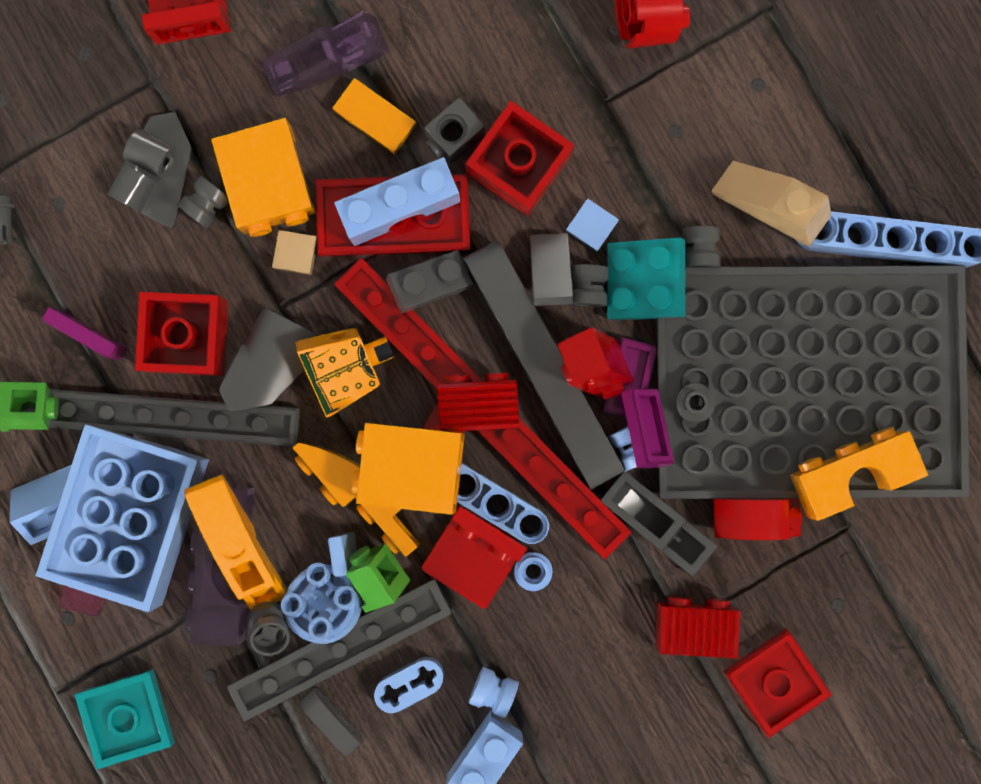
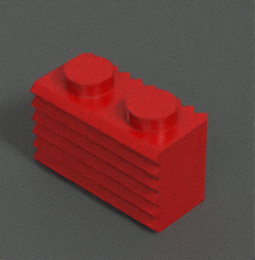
[437,373,519,432]
[655,596,740,659]

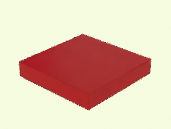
[723,629,832,739]

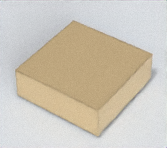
[272,230,317,276]

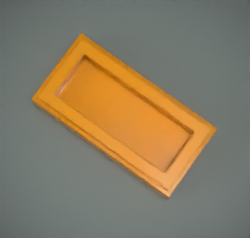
[332,78,417,155]

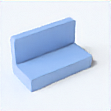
[10,465,71,545]

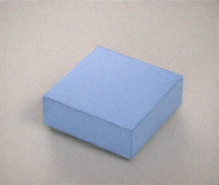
[565,198,619,253]
[328,532,357,577]

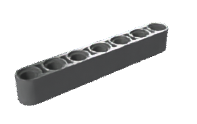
[463,240,624,490]

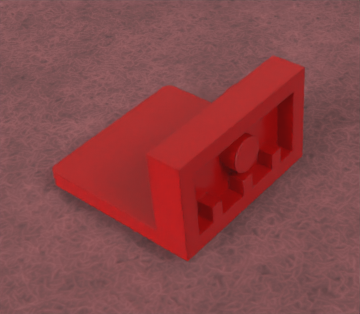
[141,0,231,45]
[422,505,528,609]

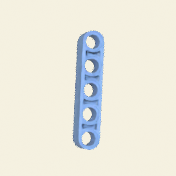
[796,211,981,268]
[398,426,549,544]

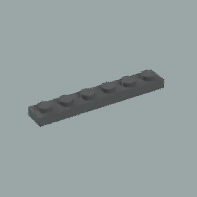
[227,578,452,722]

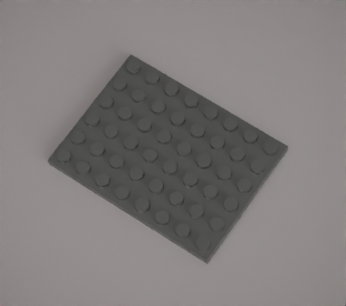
[656,266,970,499]

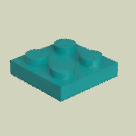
[607,237,685,320]
[75,669,175,770]

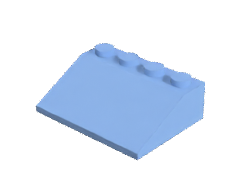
[36,424,209,612]

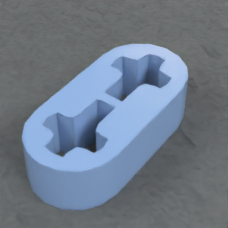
[374,657,444,713]

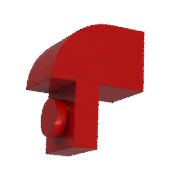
[714,498,802,540]

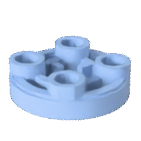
[281,563,362,644]

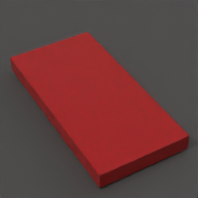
[315,174,470,257]

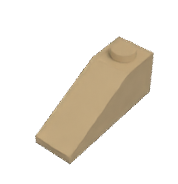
[711,161,832,247]

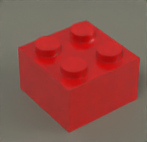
[465,100,575,217]
[135,292,229,376]

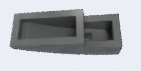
[601,471,718,578]

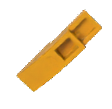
[293,442,420,557]
[184,474,287,610]

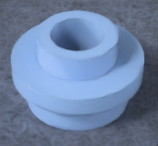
[514,552,553,591]

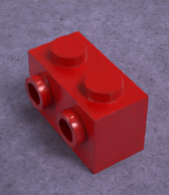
[557,327,634,399]

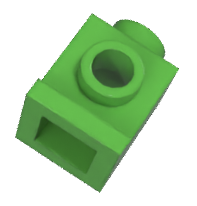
[0,382,59,432]
[346,543,410,613]

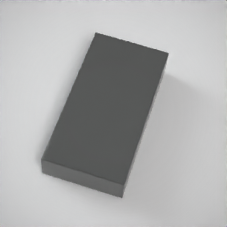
[530,233,573,306]

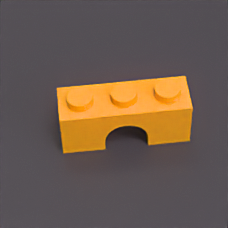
[790,427,929,521]

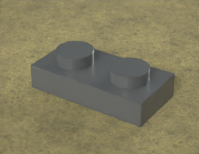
[386,250,473,314]

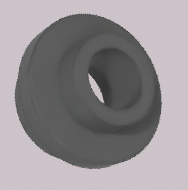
[675,383,715,422]

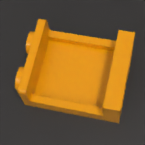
[211,118,316,237]
[351,423,465,514]

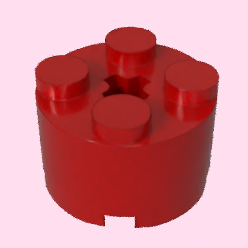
[615,0,690,49]

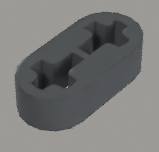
[300,687,364,756]

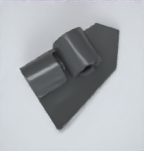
[106,112,192,229]
[219,308,318,412]

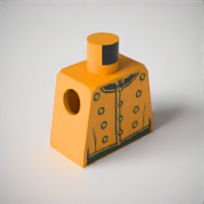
[295,328,394,418]

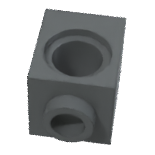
[424,97,485,165]

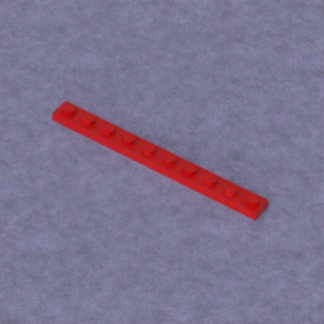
[334,258,632,560]

